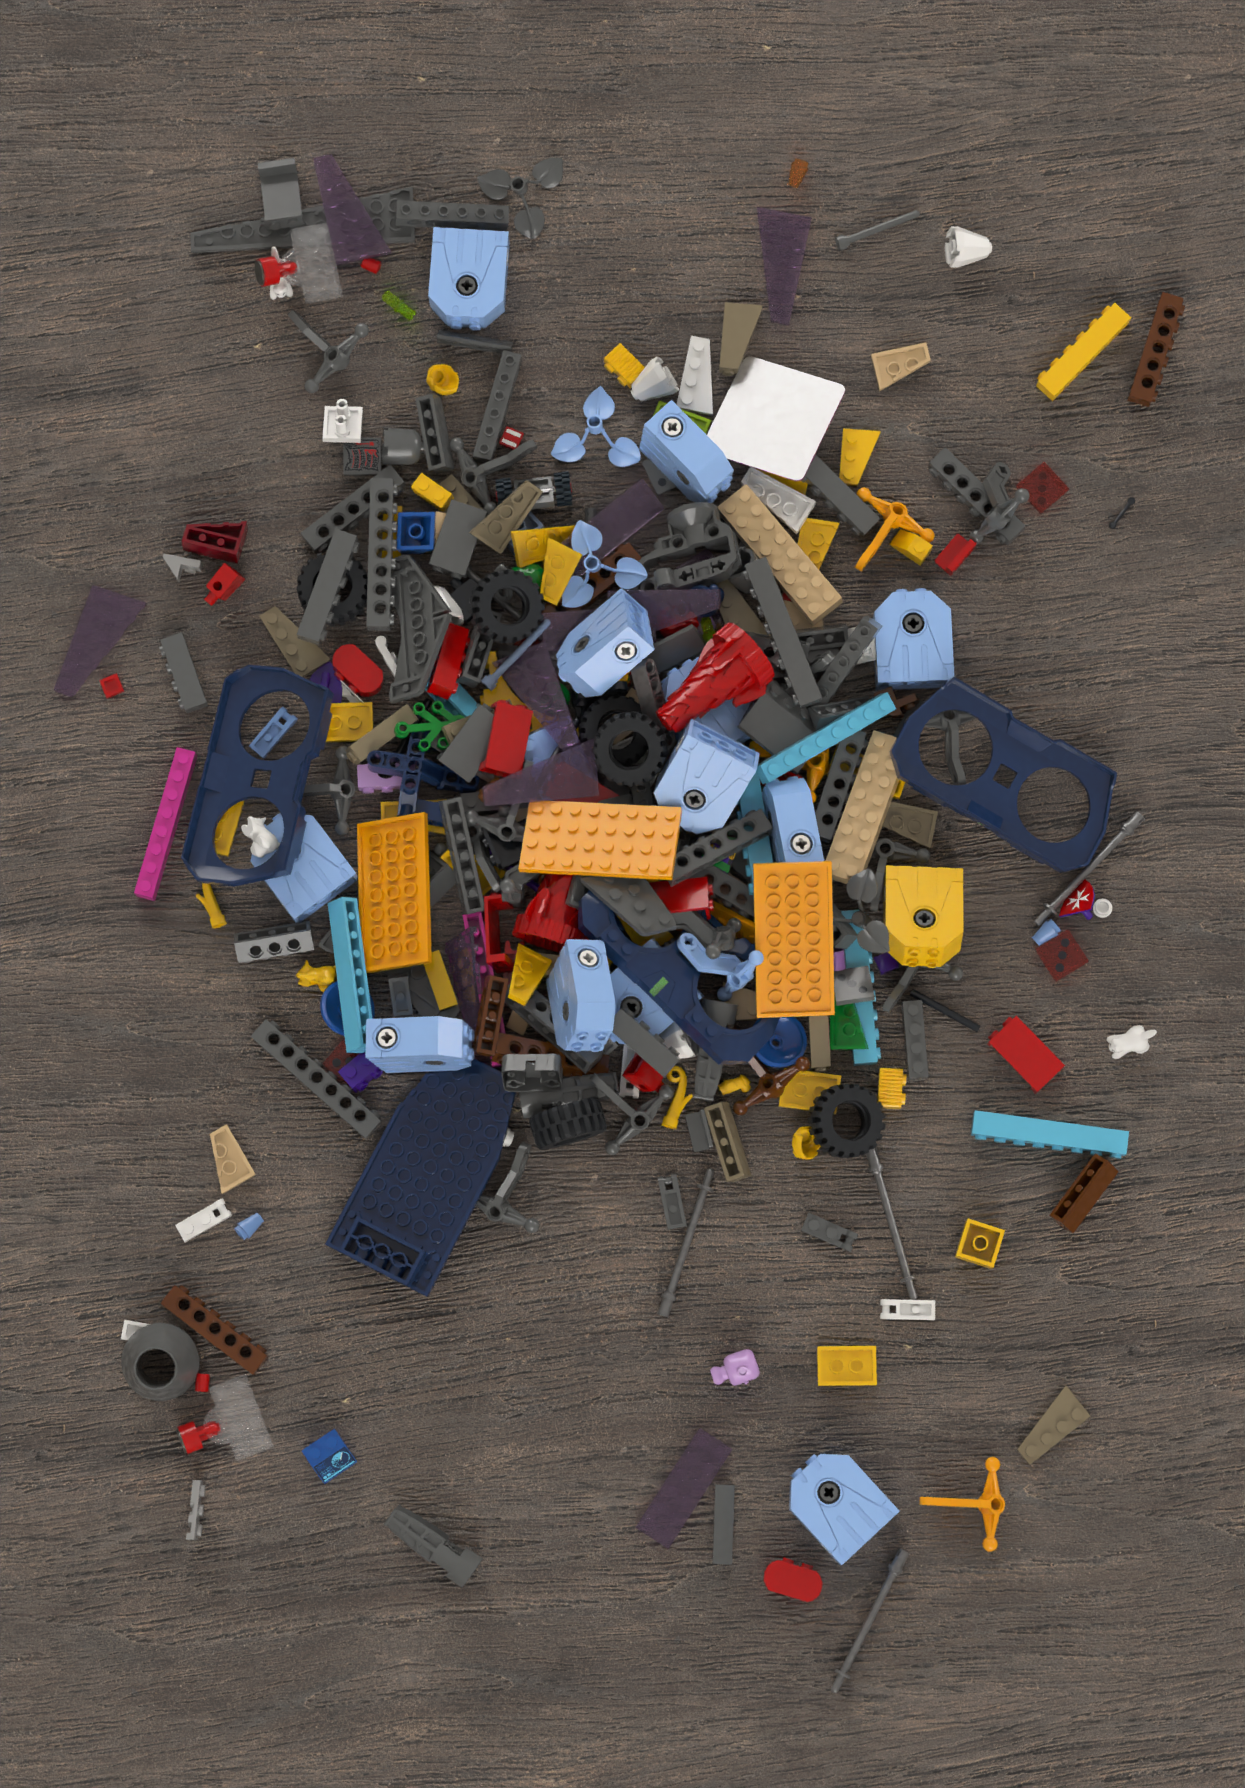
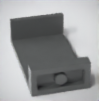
[258,158,304,230]
[429,499,489,580]
[437,703,494,783]

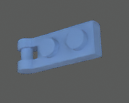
[249,707,298,759]

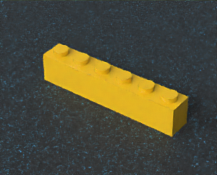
[1036,303,1131,401]

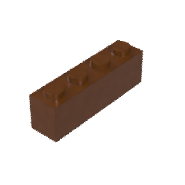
[1049,1153,1119,1233]

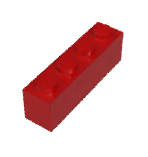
[427,623,470,700]

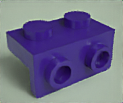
[338,1052,383,1093]

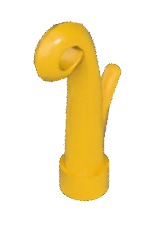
[196,883,227,928]
[661,1065,693,1129]

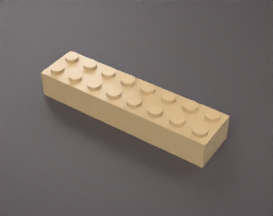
[718,484,843,626]
[826,730,900,884]

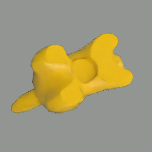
[296,960,337,992]

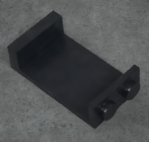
[482,818,527,870]

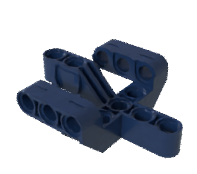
[367,731,479,827]

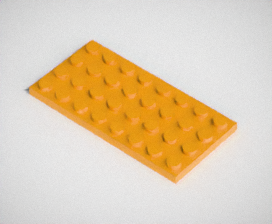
[518,800,682,880]
[357,812,432,973]
[753,861,835,1018]

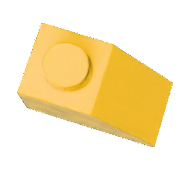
[889,529,933,566]

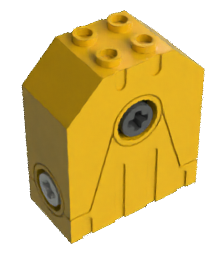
[883,865,963,968]

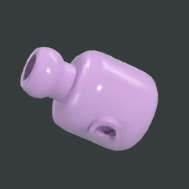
[710,1349,760,1386]

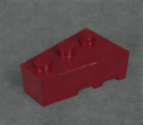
[182,521,248,564]

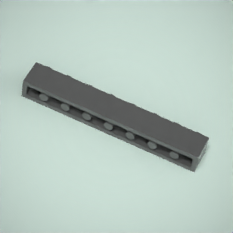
[743,557,822,709]

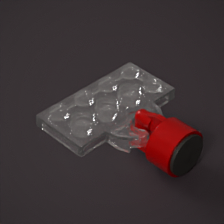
[254,223,343,304]
[176,1374,273,1462]

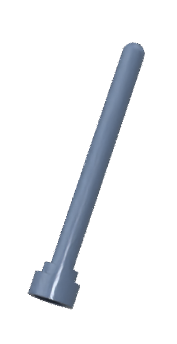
[481,619,551,691]

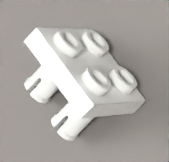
[323,399,363,443]

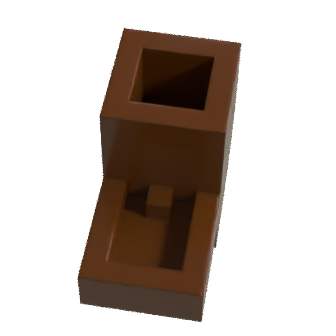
[874,686,919,718]

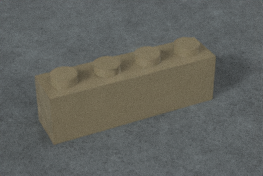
[704,1102,752,1182]

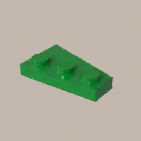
[830,996,869,1050]

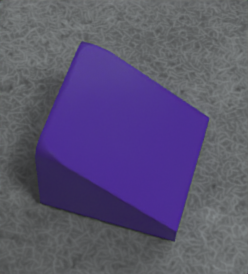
[873,952,899,975]

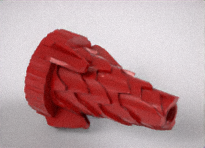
[656,622,775,733]
[512,874,589,953]

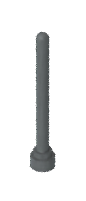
[835,210,920,251]

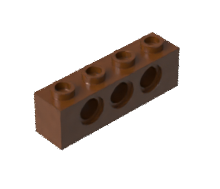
[472,975,509,1057]

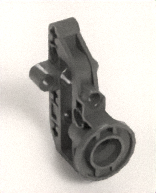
[624,502,742,606]

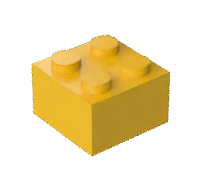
[955,1218,1005,1269]

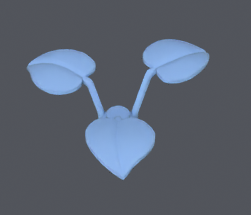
[551,386,640,467]
[562,520,648,608]

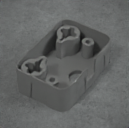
[501,1054,563,1092]

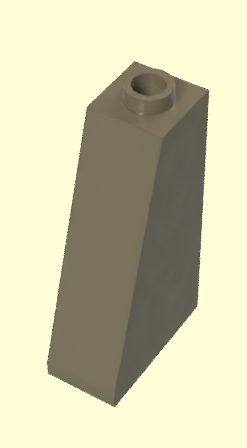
[719,302,762,376]
[345,704,418,765]
[807,1015,831,1073]

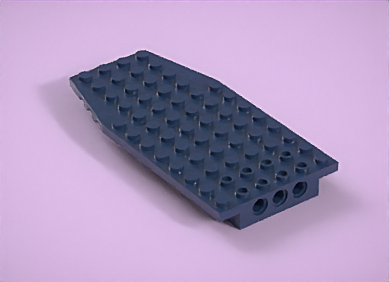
[325,1059,516,1297]

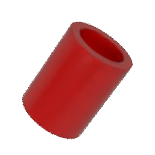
[361,256,382,274]
[195,1374,210,1392]

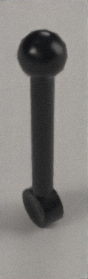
[1109,497,1135,529]

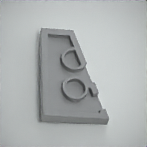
[186,1480,206,1540]

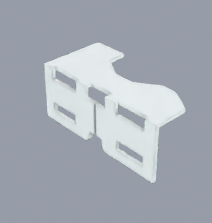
[340,680,364,703]

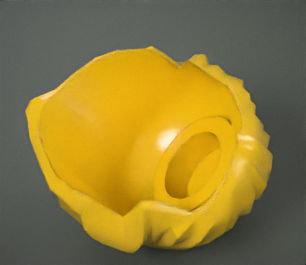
[426,364,459,395]
[792,1126,821,1160]

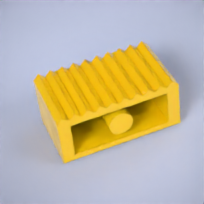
[604,343,645,388]
[411,473,454,512]
[877,1068,907,1109]

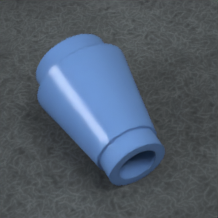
[1032,919,1061,946]
[234,1212,264,1240]

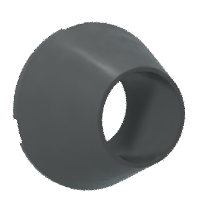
[121,1323,200,1401]

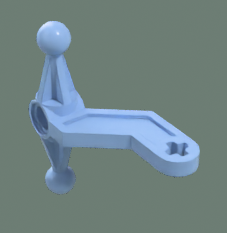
[677,933,764,1002]

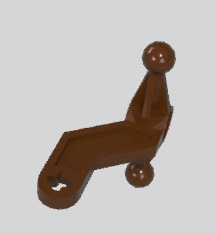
[731,1025,810,1116]

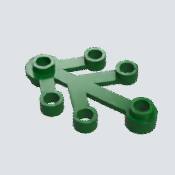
[394,701,465,752]

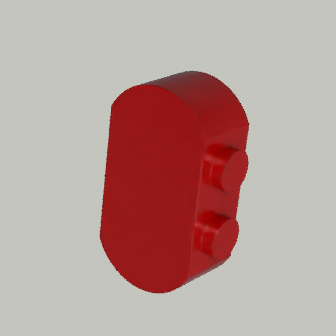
[332,644,383,697]
[763,1557,822,1602]

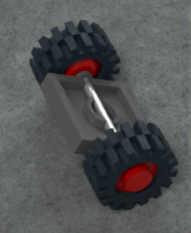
[495,471,572,509]

